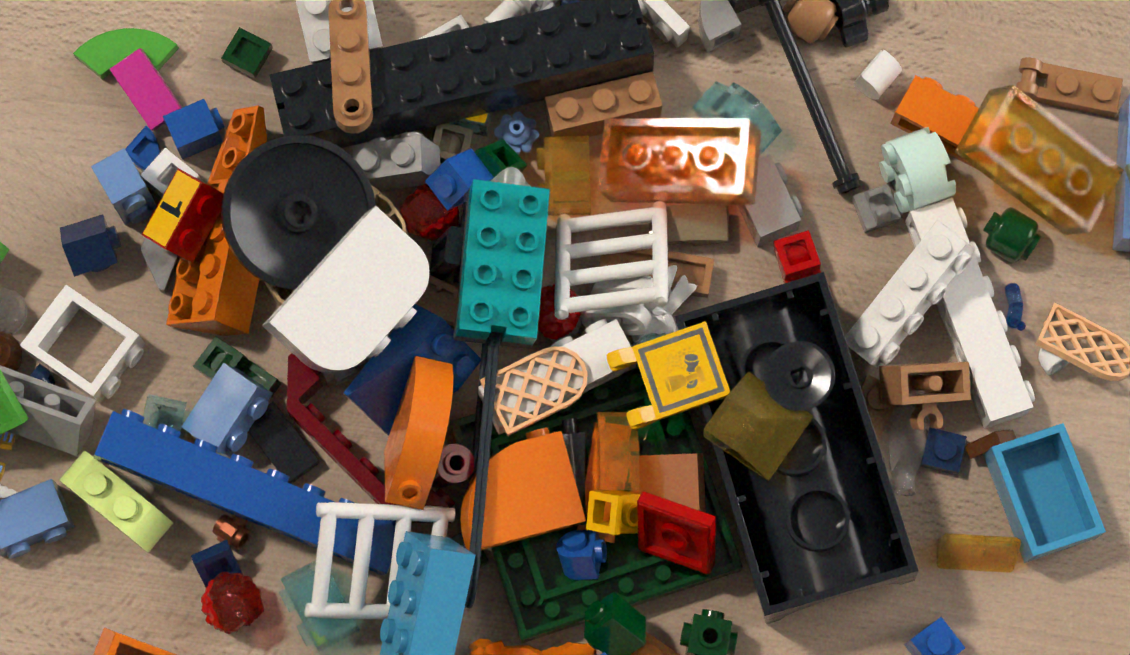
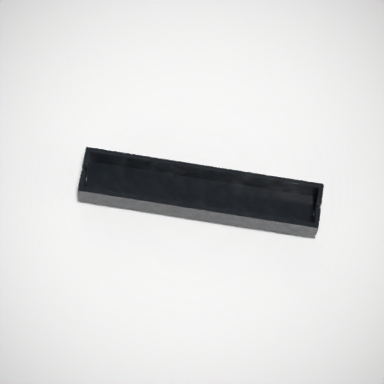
[269,0,654,148]

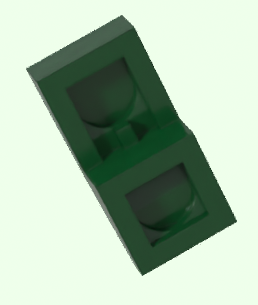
[193,336,281,401]

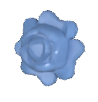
[494,111,539,155]

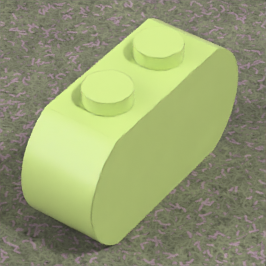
[59,450,173,553]

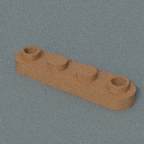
[328,0,373,133]

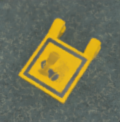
[607,321,731,430]

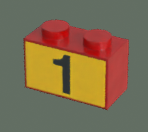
[141,168,223,263]

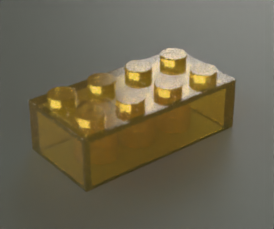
[955,85,1124,235]

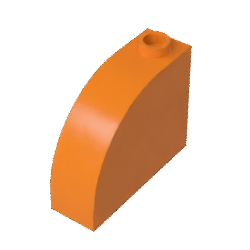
[384,356,453,510]
[460,428,586,551]

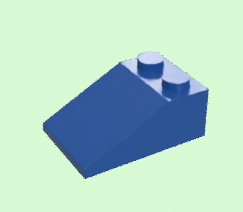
[344,304,481,436]

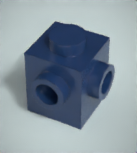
[60,214,121,277]

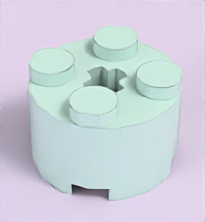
[879,127,956,214]

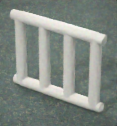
[554,201,668,320]
[304,502,455,620]

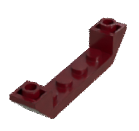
[287,353,456,523]

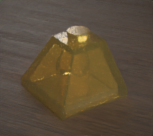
[704,372,814,481]

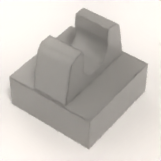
[852,184,901,233]

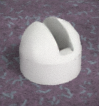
[1038,343,1069,375]

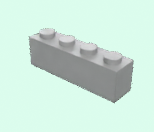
[0,365,96,456]

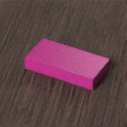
[110,48,182,131]

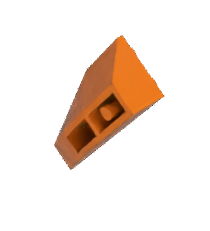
[166,105,267,336]

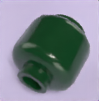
[983,207,1042,263]

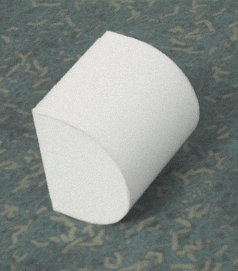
[853,50,902,100]

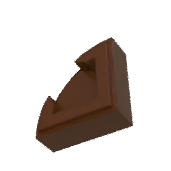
[965,429,1016,459]

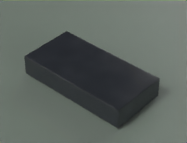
[429,226,464,280]
[248,401,320,484]

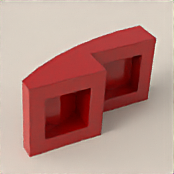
[773,230,821,284]

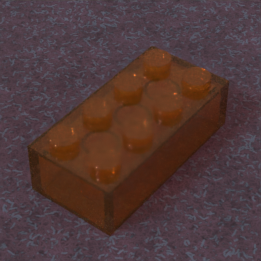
[597,118,761,205]

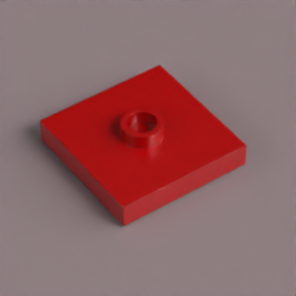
[637,491,716,574]

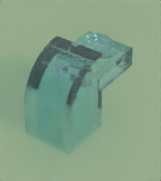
[692,81,782,158]

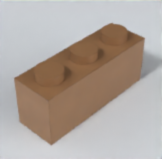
[545,71,663,145]

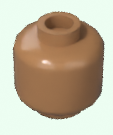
[783,0,839,43]

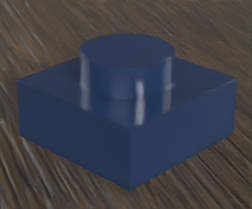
[920,427,967,475]
[191,540,243,587]

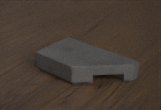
[140,237,180,294]

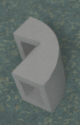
[698,0,742,53]

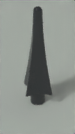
[562,418,587,525]

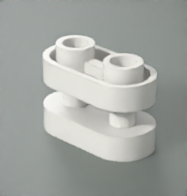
[580,276,656,335]

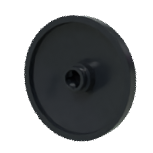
[221,135,376,290]

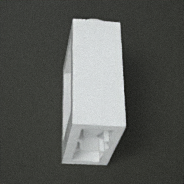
[20,285,145,404]

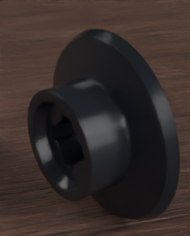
[764,341,835,411]

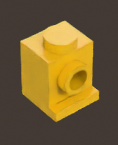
[586,490,641,535]

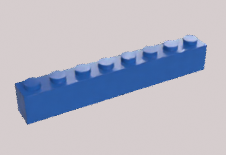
[94,409,396,575]

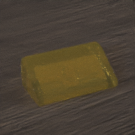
[936,533,1021,573]

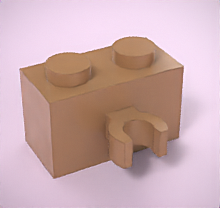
[879,361,971,430]

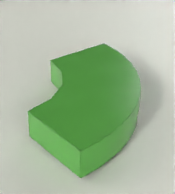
[73,28,179,80]

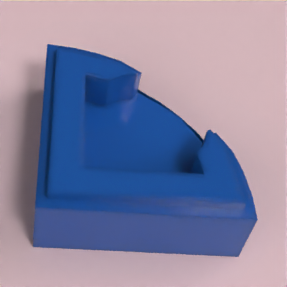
[125,126,161,172]

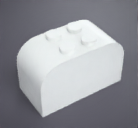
[262,206,429,372]

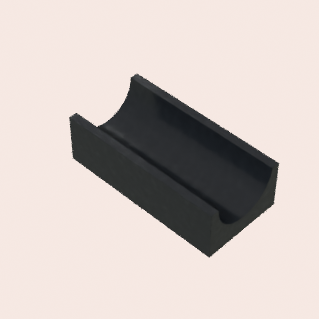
[674,272,919,624]

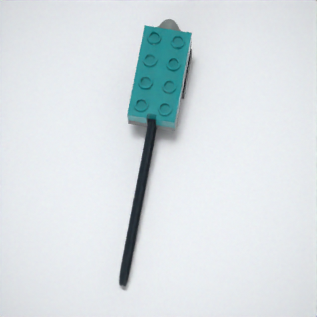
[453,167,550,609]

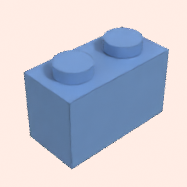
[91,148,157,225]
[181,363,273,457]
[0,479,75,559]

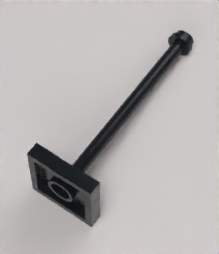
[728,0,860,195]

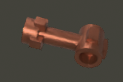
[212,514,251,550]

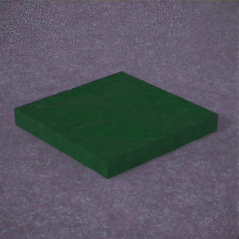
[450,364,743,643]

